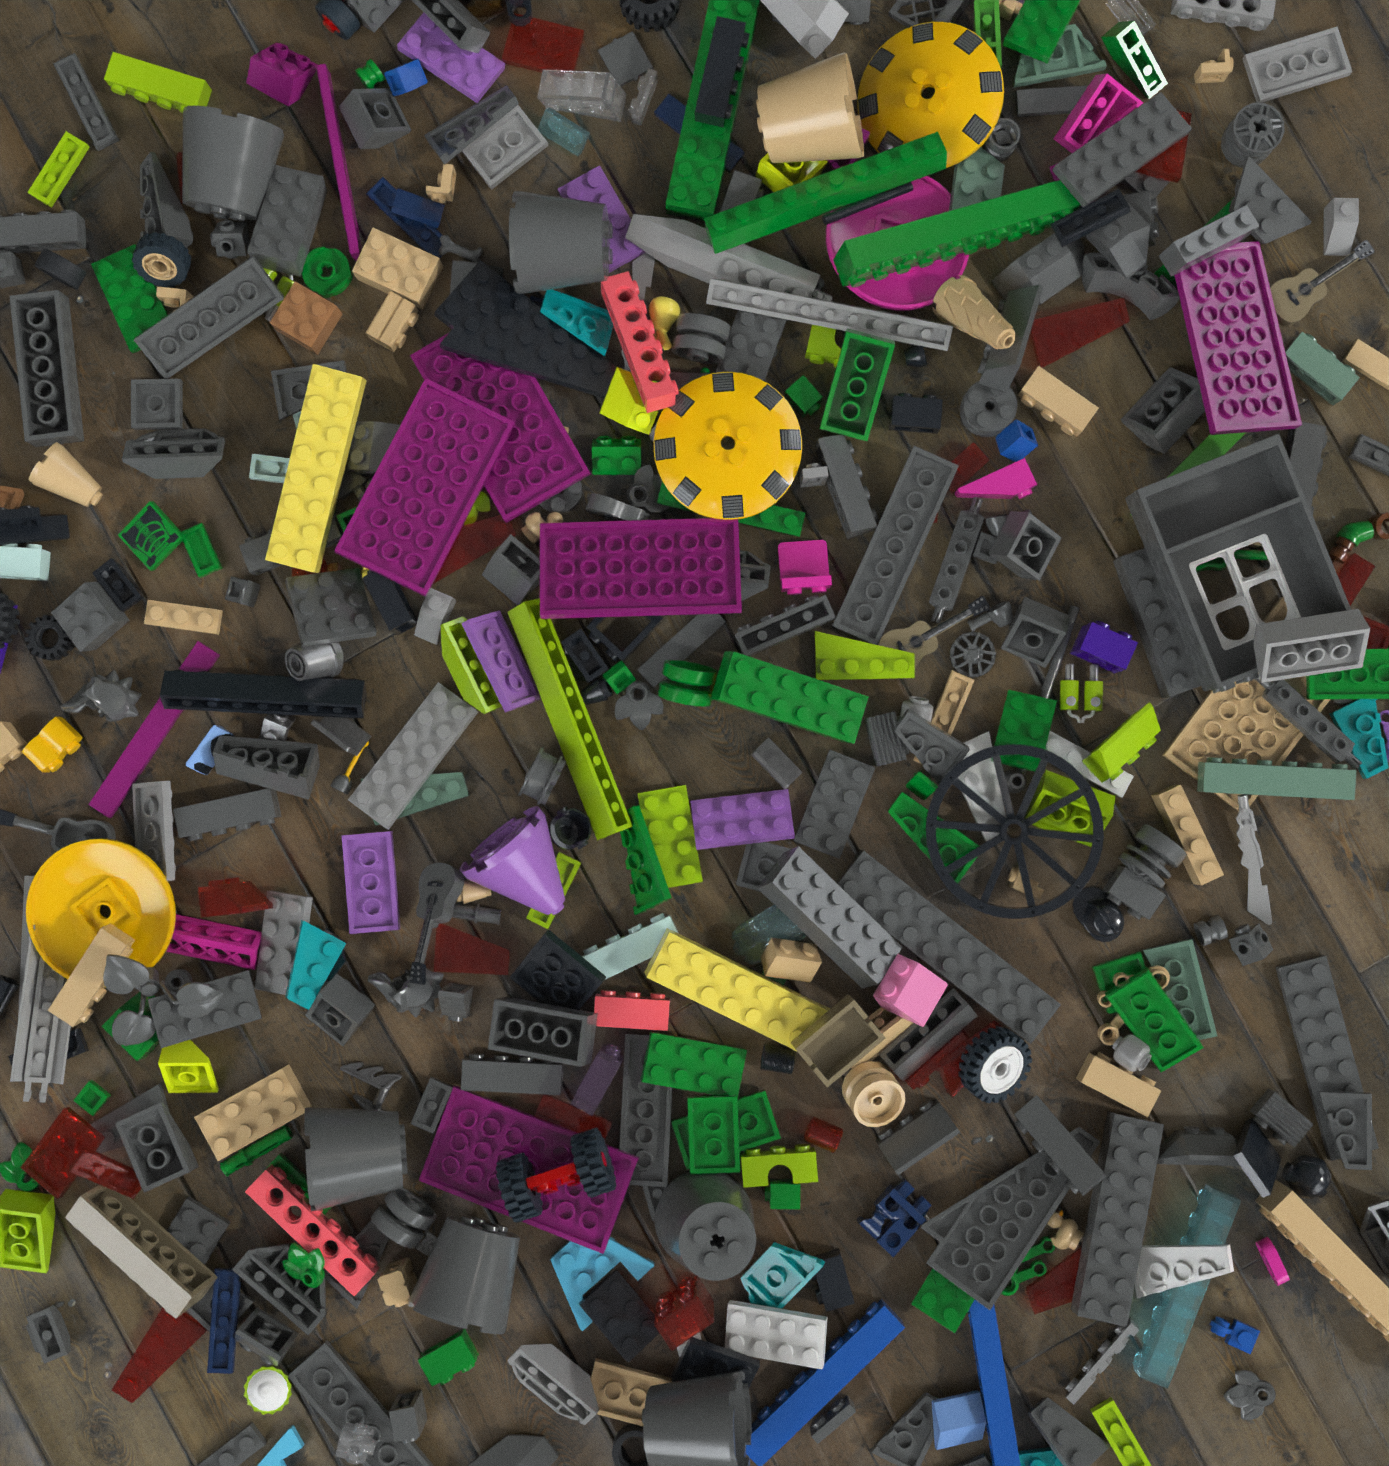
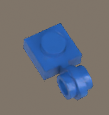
[1210,1316,1260,1354]

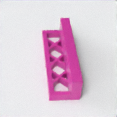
[166,914,262,970]

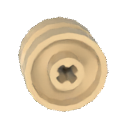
[842,1061,905,1127]

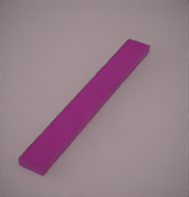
[316,64,362,262]
[88,641,220,818]

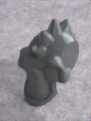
[60,670,142,722]
[367,968,444,1017]

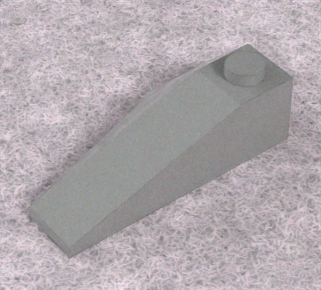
[760,0,849,59]

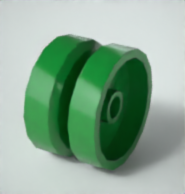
[658,659,718,707]

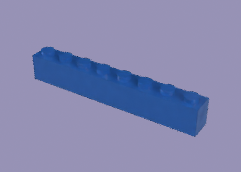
[746,1299,905,1466]

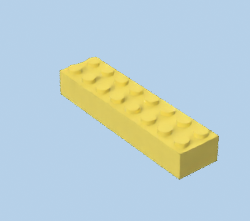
[265,364,366,573]
[644,928,830,1051]

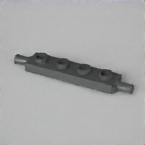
[929,497,985,624]
[1254,678,1362,770]

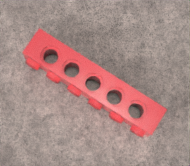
[601,271,679,413]
[245,1165,379,1296]

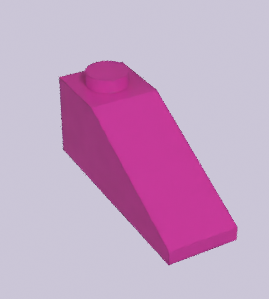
[955,458,1037,500]

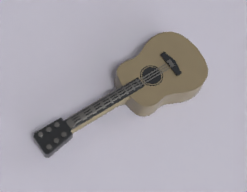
[1270,240,1375,326]
[878,596,990,667]

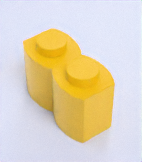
[22,717,83,772]

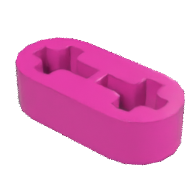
[1255,1237,1289,1286]

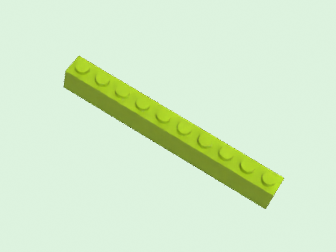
[507,598,633,840]

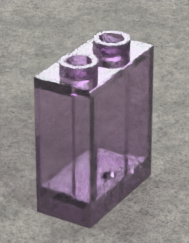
[570,1043,624,1116]

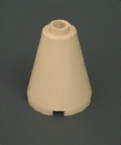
[29,442,103,507]

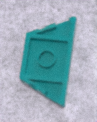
[740,1242,825,1309]

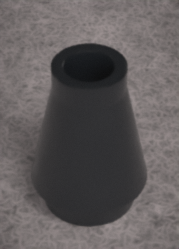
[580,678,613,705]

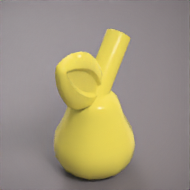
[648,296,680,350]

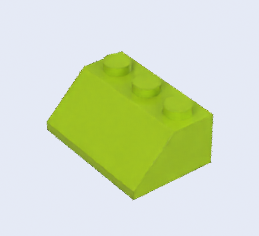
[1082,702,1161,783]
[1024,770,1115,847]

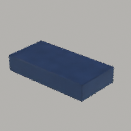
[391,188,445,228]

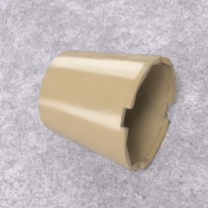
[756,53,864,163]

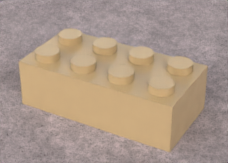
[194,1064,312,1161]

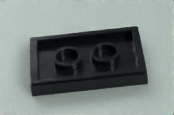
[1234,1118,1281,1198]

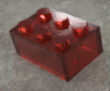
[654,1275,714,1351]

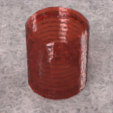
[804,1116,843,1153]

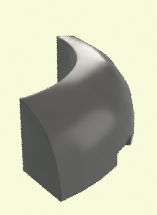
[1081,253,1180,320]

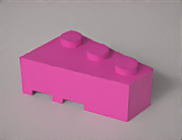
[1053,73,1143,153]

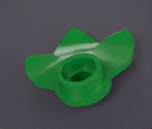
[0,1142,50,1191]
[282,1242,325,1288]

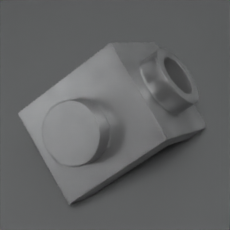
[259,714,296,741]

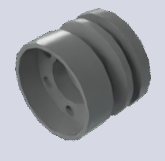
[1221,102,1285,168]
[1118,824,1187,889]

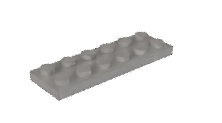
[348,682,478,830]

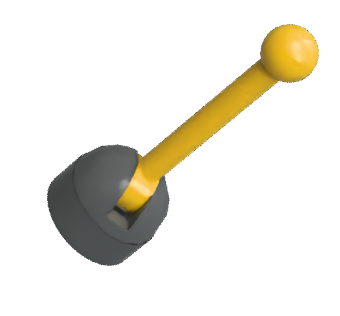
[330,741,369,795]

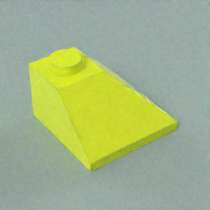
[599,367,658,435]
[158,1040,219,1093]

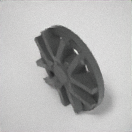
[949,632,996,678]

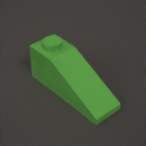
[974,0,1002,68]

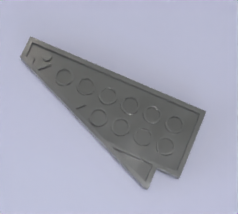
[920,1127,1100,1310]

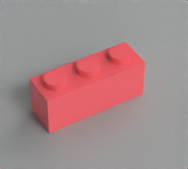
[594,990,670,1031]

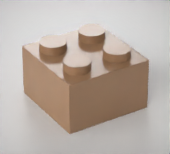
[270,281,343,355]

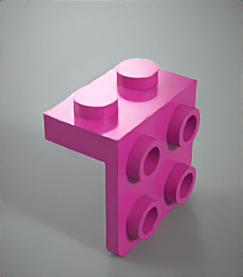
[778,540,832,595]

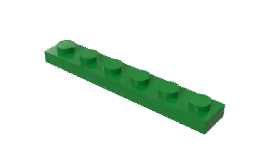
[657,481,805,537]

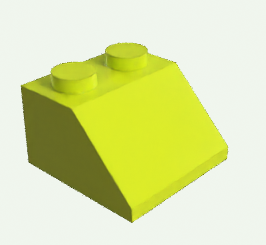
[755,153,828,192]

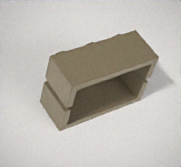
[791,994,885,1088]

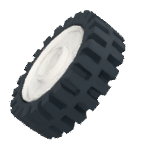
[959,1027,1032,1103]

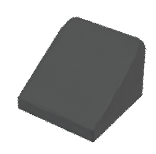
[225,576,260,607]

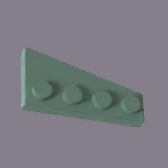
[361,772,470,826]
[1142,938,1217,1040]

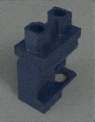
[856,1178,932,1257]

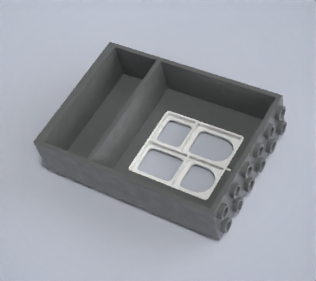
[1125,434,1351,694]

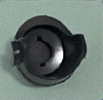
[549,806,591,850]
[1282,1155,1331,1199]

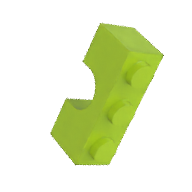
[805,325,841,368]
[741,1144,818,1188]

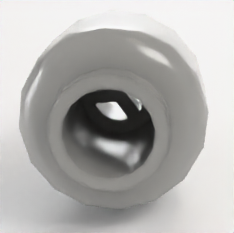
[900,696,933,723]
[1112,1034,1152,1072]

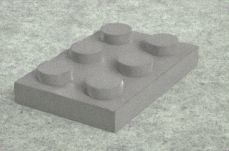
[461,105,548,190]

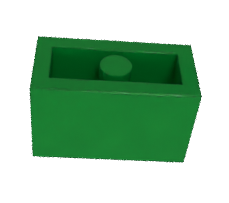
[417,1328,479,1387]

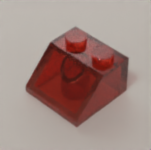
[198,877,273,917]

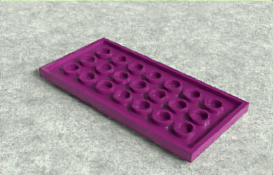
[1175,242,1302,435]
[410,333,591,523]
[334,378,515,597]
[540,518,742,619]
[419,1085,639,1254]

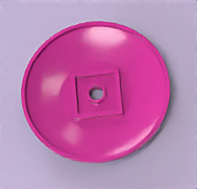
[826,176,969,311]

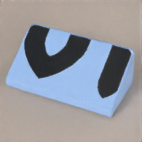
[186,725,235,775]

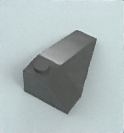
[140,151,193,247]

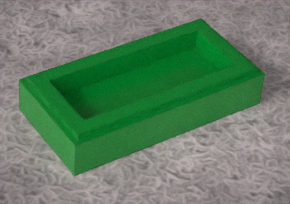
[181,523,223,578]

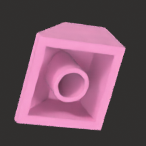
[873,954,948,1027]

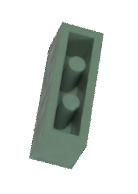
[1285,331,1360,405]

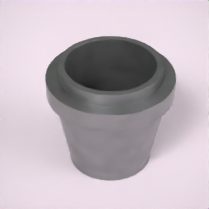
[285,642,344,681]

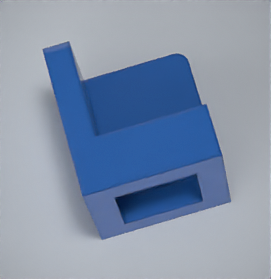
[384,59,428,97]
[995,419,1038,462]

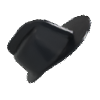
[1073,887,1124,942]

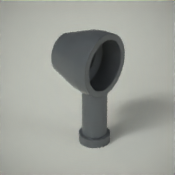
[985,509,1032,537]
[967,601,1013,632]

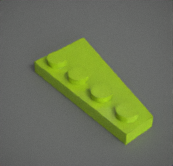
[815,631,915,680]

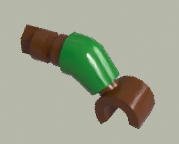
[1328,512,1389,573]

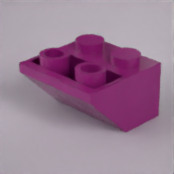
[246,42,317,106]

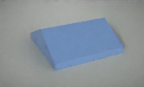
[932,1390,986,1450]

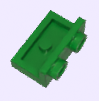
[592,436,641,475]

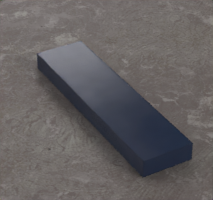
[654,94,745,173]
[366,177,444,258]
[207,1268,241,1374]

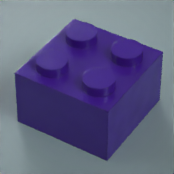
[1069,621,1138,673]

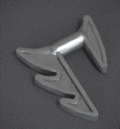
[340,1062,402,1110]

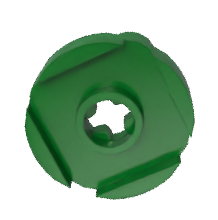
[302,247,353,298]

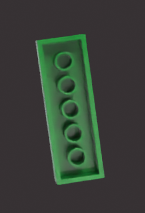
[710,651,869,744]

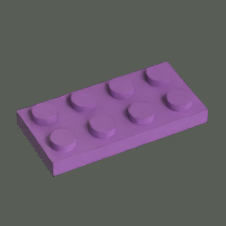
[397,12,505,103]
[558,165,645,273]
[462,610,541,713]
[691,789,795,850]
[342,831,400,934]

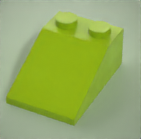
[0,1189,56,1273]

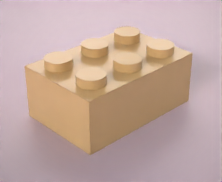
[352,228,443,310]

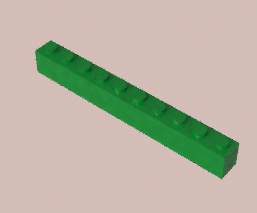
[704,132,947,254]

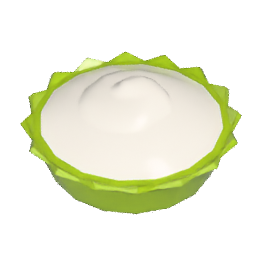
[243,1366,292,1415]

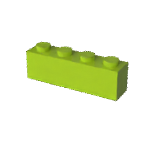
[104,52,212,113]

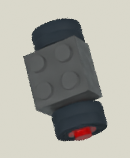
[315,0,404,40]

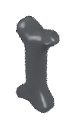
[439,234,483,263]

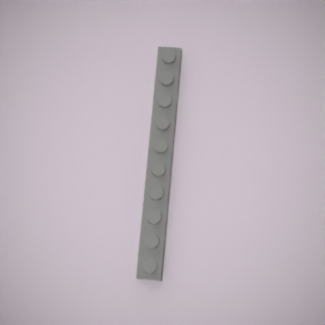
[706,278,953,351]

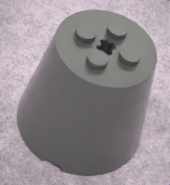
[182,106,284,222]
[509,191,613,294]
[304,1107,408,1211]
[655,1171,756,1281]
[408,1216,520,1334]
[642,1371,752,1466]

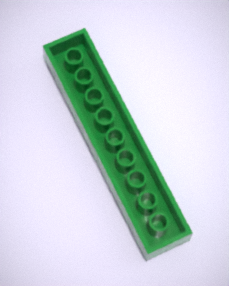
[665,0,761,221]
[833,180,1081,287]

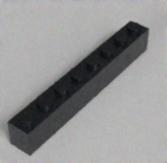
[160,670,367,718]

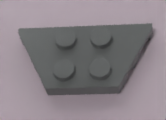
[1229,156,1312,245]

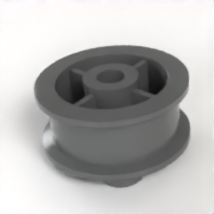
[960,381,1017,437]
[518,747,566,805]

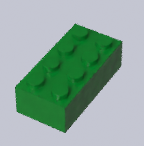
[820,328,895,441]

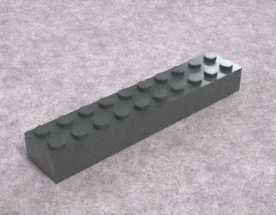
[836,850,1061,1044]

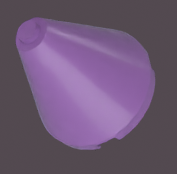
[460,806,565,915]

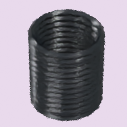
[760,1043,796,1075]

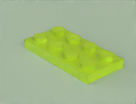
[637,785,703,888]

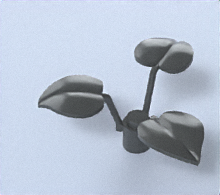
[103,954,223,1046]

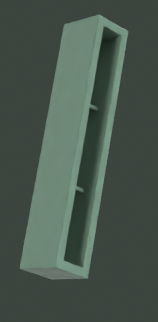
[1197,757,1356,800]

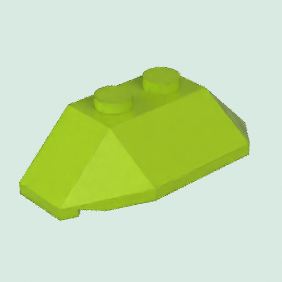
[440,616,502,714]

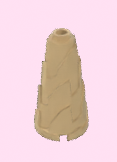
[932,275,1015,350]

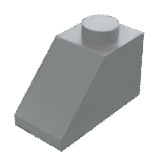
[1324,198,1359,256]
[414,588,456,645]

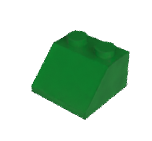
[101,991,159,1061]

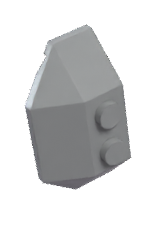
[507,1344,599,1425]

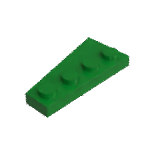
[888,791,980,883]
[620,806,672,915]

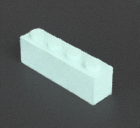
[0,543,51,581]
[582,913,678,979]

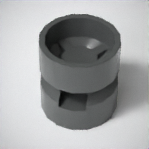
[983,118,1021,162]

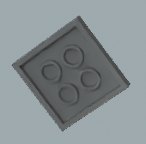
[285,568,377,647]

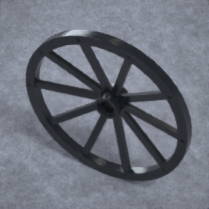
[926,744,1104,919]

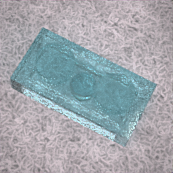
[538,107,590,156]

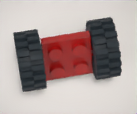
[496,1128,616,1223]

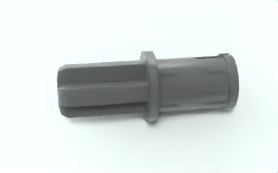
[452,903,501,925]

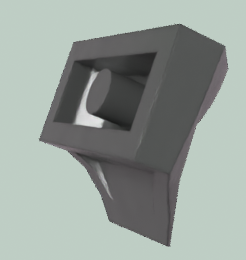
[26,1305,71,1364]

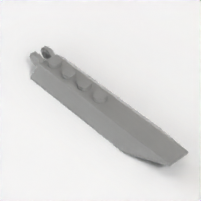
[625,214,832,301]
[10,925,71,1103]

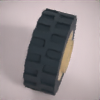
[132,232,191,288]

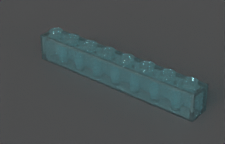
[1133,1184,1241,1389]

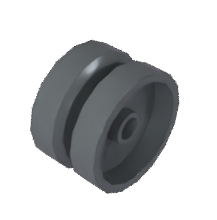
[671,313,730,364]
[371,1188,437,1249]

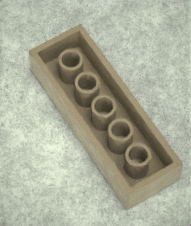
[65,1179,218,1319]

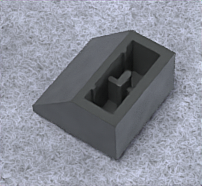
[482,534,540,606]

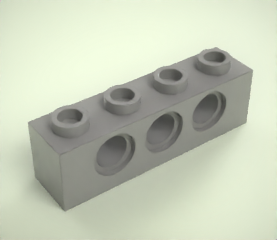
[1170,0,1276,31]

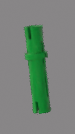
[220,1124,293,1177]

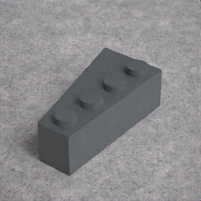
[213,735,320,800]

